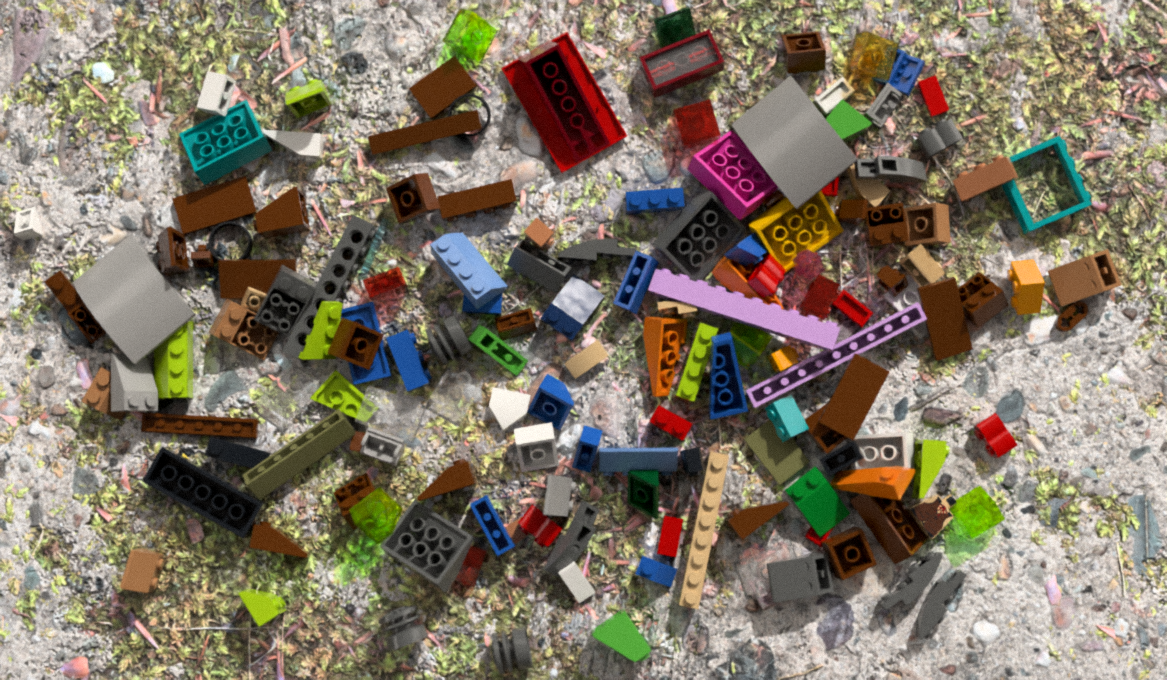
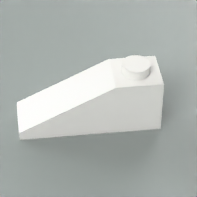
[264,130,324,162]

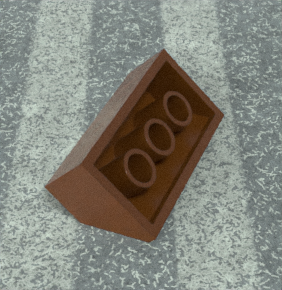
[850,493,928,564]

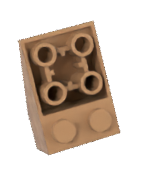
[1047,249,1122,307]
[209,298,279,360]

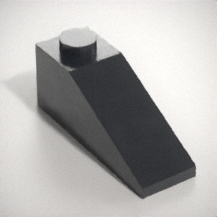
[205,437,271,468]

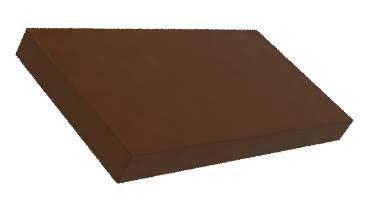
[172,176,257,235]
[218,259,297,298]
[917,277,973,361]
[818,353,890,441]

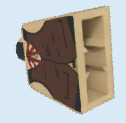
[907,494,957,539]

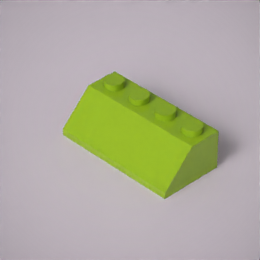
[154,321,193,399]

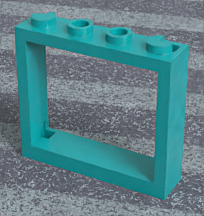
[1002,135,1092,235]

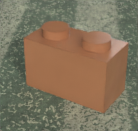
[524,217,555,251]

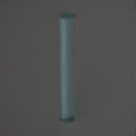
[361,218,389,273]

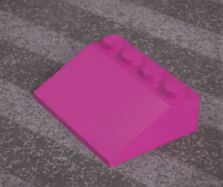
[687,130,779,221]

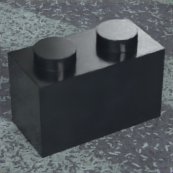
[819,441,865,477]

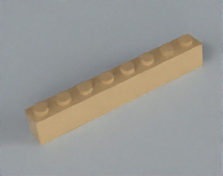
[678,451,729,609]

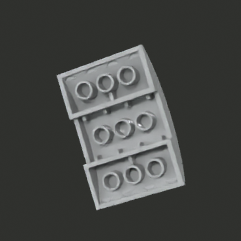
[731,76,858,209]
[73,234,196,365]

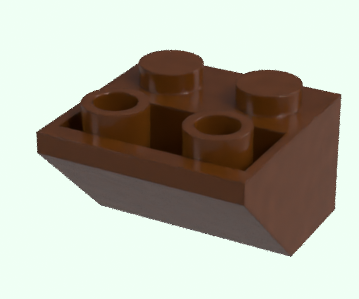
[864,202,909,248]
[958,272,1009,328]
[805,403,847,454]
[333,473,387,530]

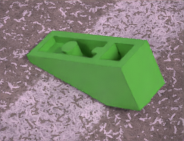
[468,324,528,376]

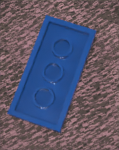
[340,302,392,386]

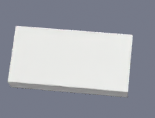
[813,77,855,116]
[558,562,595,603]

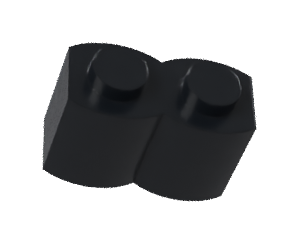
[680,447,705,477]

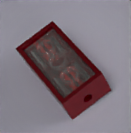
[639,29,724,98]

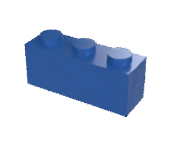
[625,187,685,215]
[613,251,659,314]
[386,329,432,393]
[469,495,515,556]

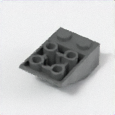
[254,265,316,337]
[766,552,834,602]

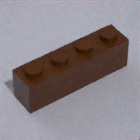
[437,179,517,223]

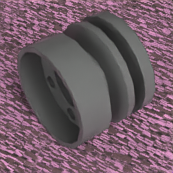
[425,314,473,365]
[378,605,428,651]
[491,627,533,674]

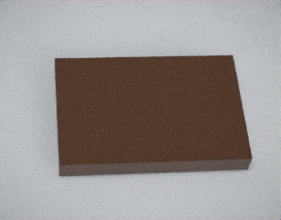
[409,56,477,120]

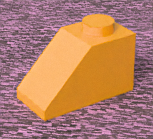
[767,345,799,374]

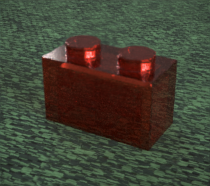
[363,266,408,301]

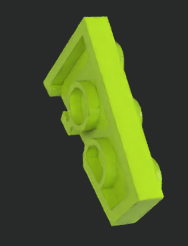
[298,301,343,360]
[310,370,379,423]

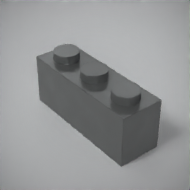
[507,239,571,293]

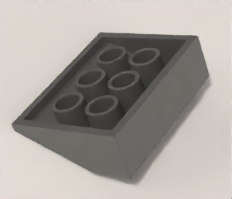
[652,188,747,282]
[379,500,474,593]

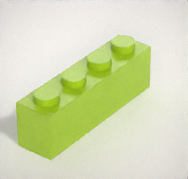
[675,323,718,403]

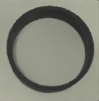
[448,94,491,137]
[208,221,253,260]

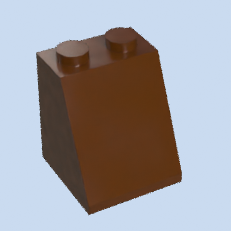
[253,187,310,239]

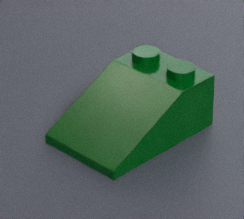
[783,466,850,537]

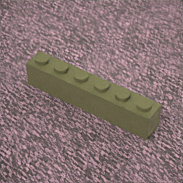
[243,409,356,500]

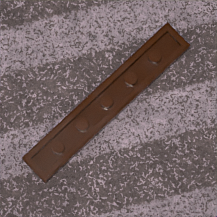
[368,110,482,155]
[141,412,259,439]

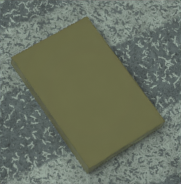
[743,419,810,485]

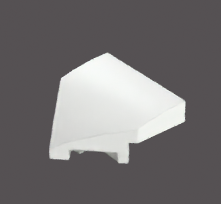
[489,387,531,432]

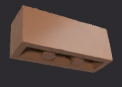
[952,155,1018,201]

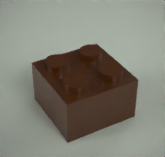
[386,173,441,224]
[821,526,877,580]

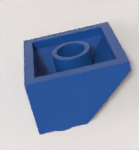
[527,374,574,431]

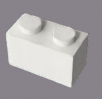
[197,71,236,117]

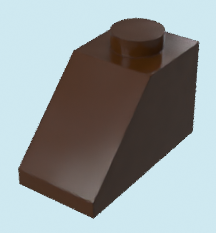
[834,199,868,225]

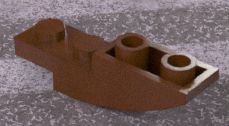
[44,270,106,344]

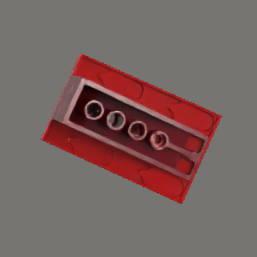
[501,32,627,173]

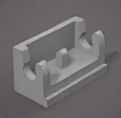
[864,83,902,129]
[360,427,405,466]

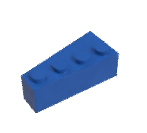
[708,332,748,420]

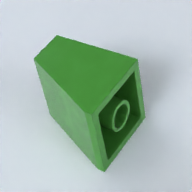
[826,99,872,143]
[592,608,651,662]

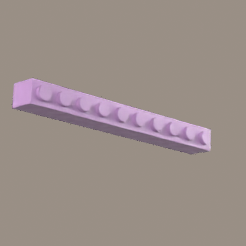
[648,268,840,353]
[744,302,927,408]

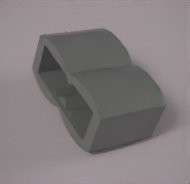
[916,119,963,159]

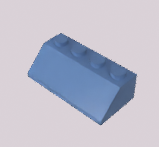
[430,232,508,309]
[599,448,678,476]

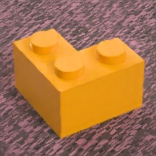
[1007,259,1045,315]

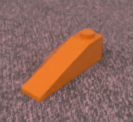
[711,256,784,309]
[643,316,688,397]
[830,466,916,501]

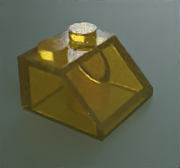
[846,32,899,80]

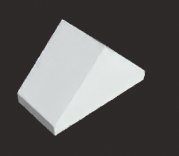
[14,207,43,240]

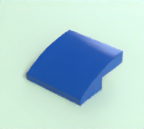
[872,46,925,96]

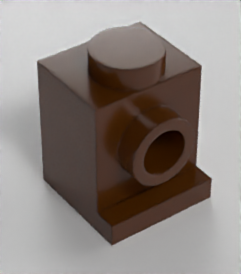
[876,265,909,298]

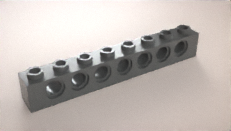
[282,215,376,363]

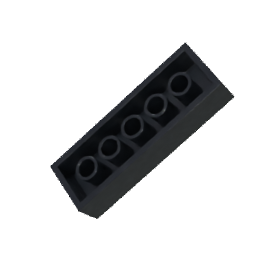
[142,447,267,538]

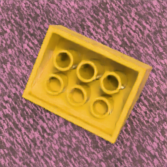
[748,191,844,273]

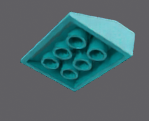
[179,99,272,185]

